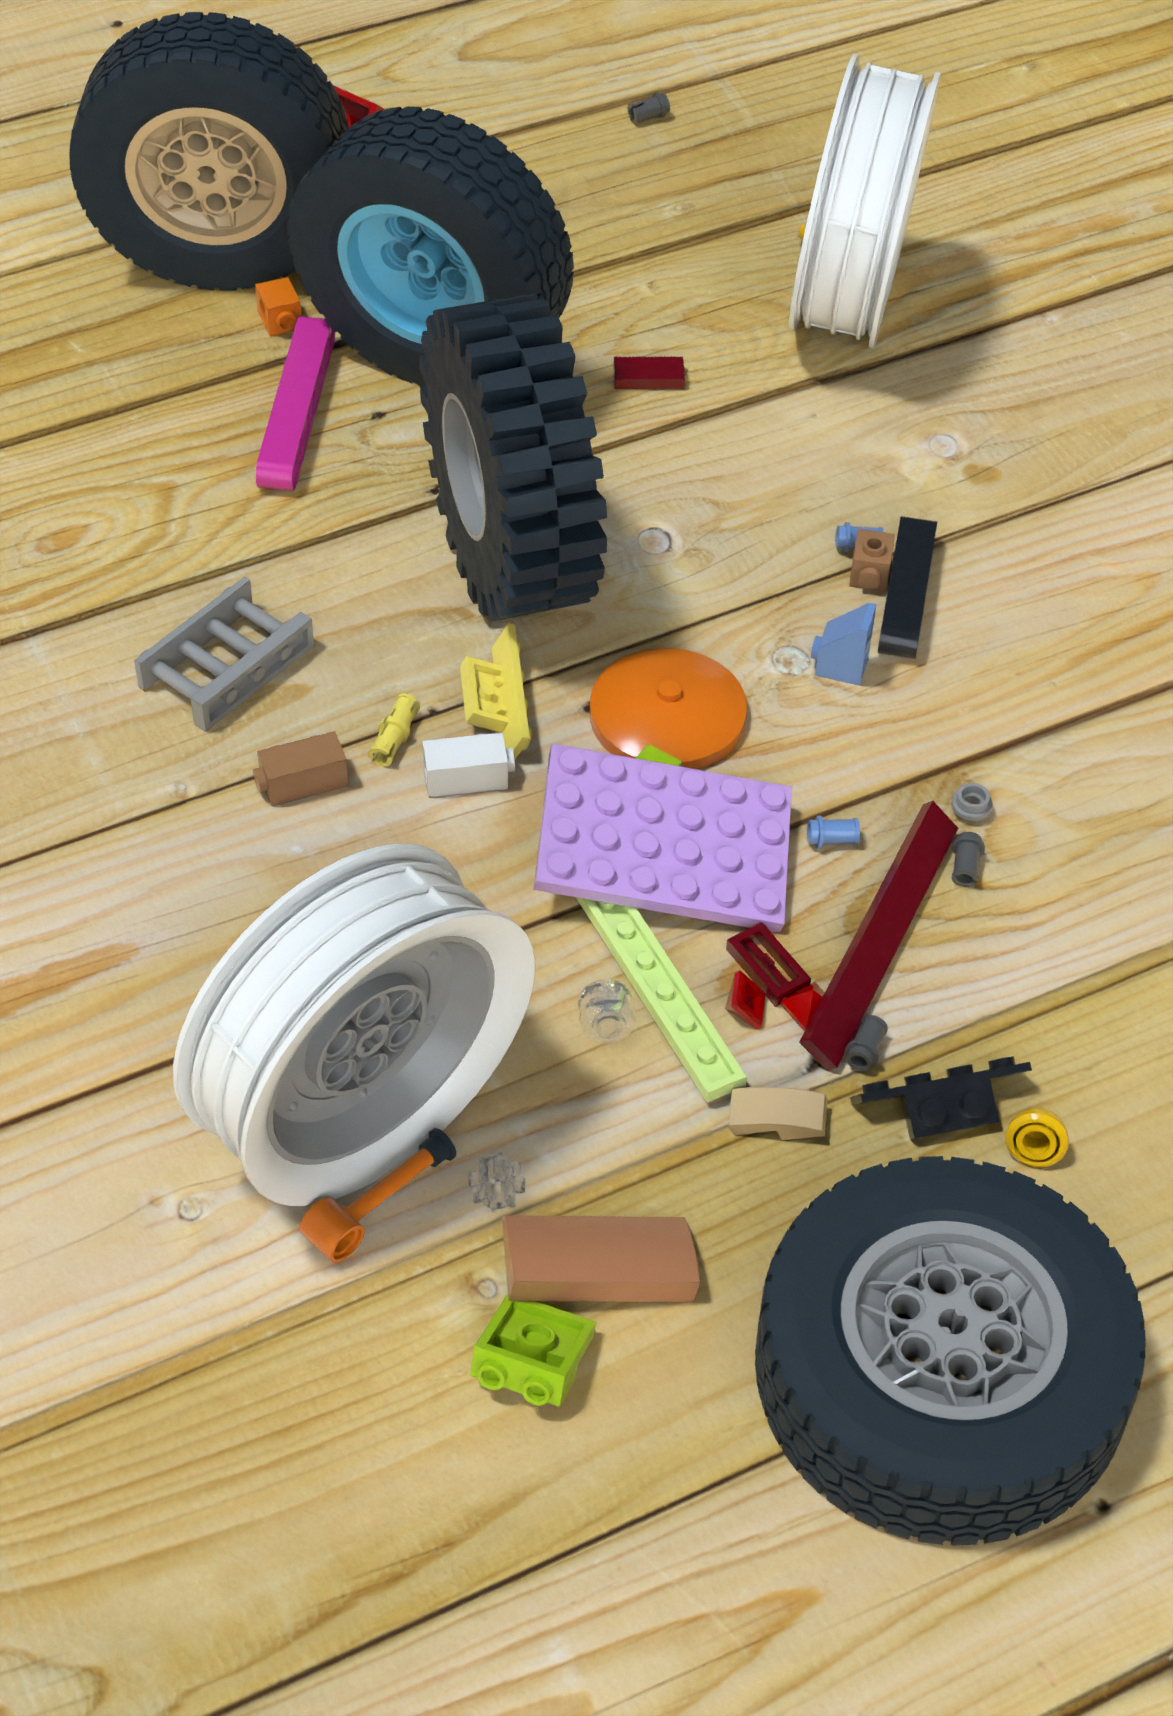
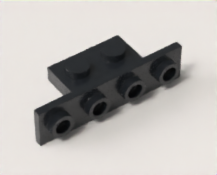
[850,1056,1032,1140]

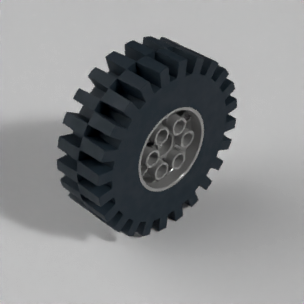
[419,294,607,622]

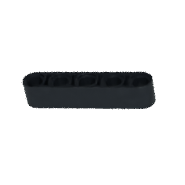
[877,516,938,659]

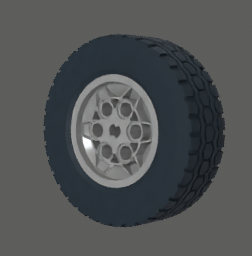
[755,1156,1145,1545]

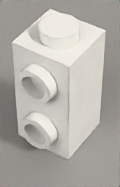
[422,733,515,798]

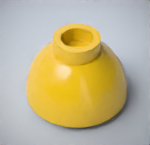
[1005,1108,1069,1168]

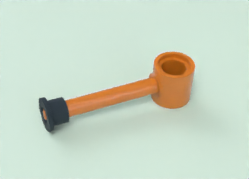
[299,1128,457,1263]

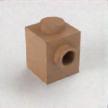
[849,529,895,592]

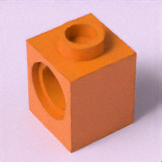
[255,277,302,336]

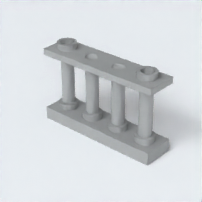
[134,576,314,732]

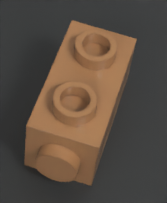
[253,731,349,806]

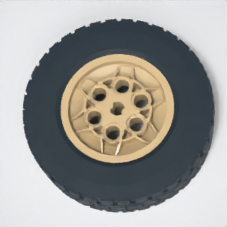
[69,12,349,291]

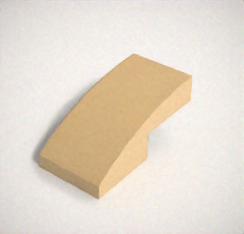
[728,1087,827,1141]

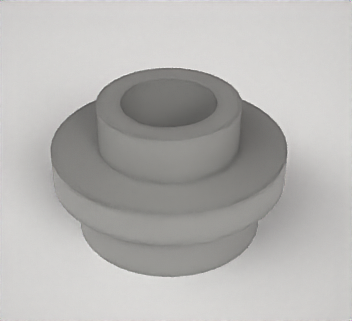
[951,783,993,821]

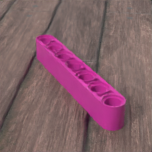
[256,316,335,491]

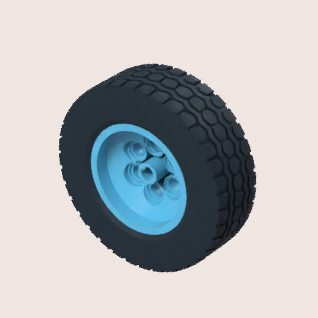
[287,106,574,386]

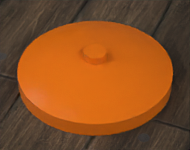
[590,648,747,770]

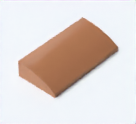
[502,1215,701,1302]

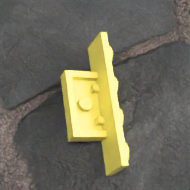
[460,623,532,760]

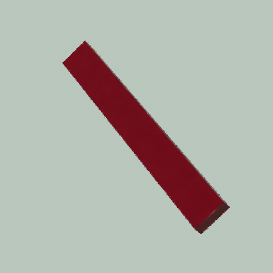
[799,801,959,1071]

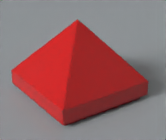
[725,970,766,1030]
[780,982,825,1031]

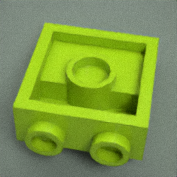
[470,1294,597,1407]

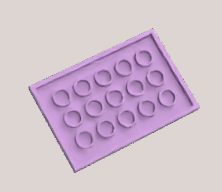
[533,743,792,933]

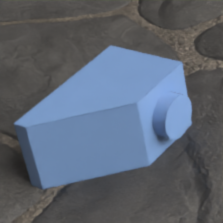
[811,603,876,686]

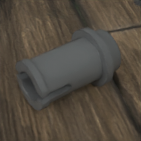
[628,92,670,124]
[951,832,985,887]
[845,1015,888,1071]

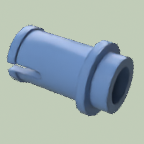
[835,522,884,552]
[807,816,860,848]

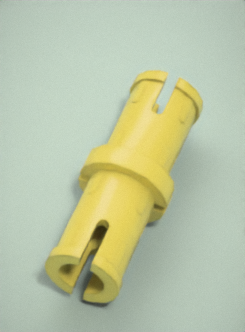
[368,693,420,767]

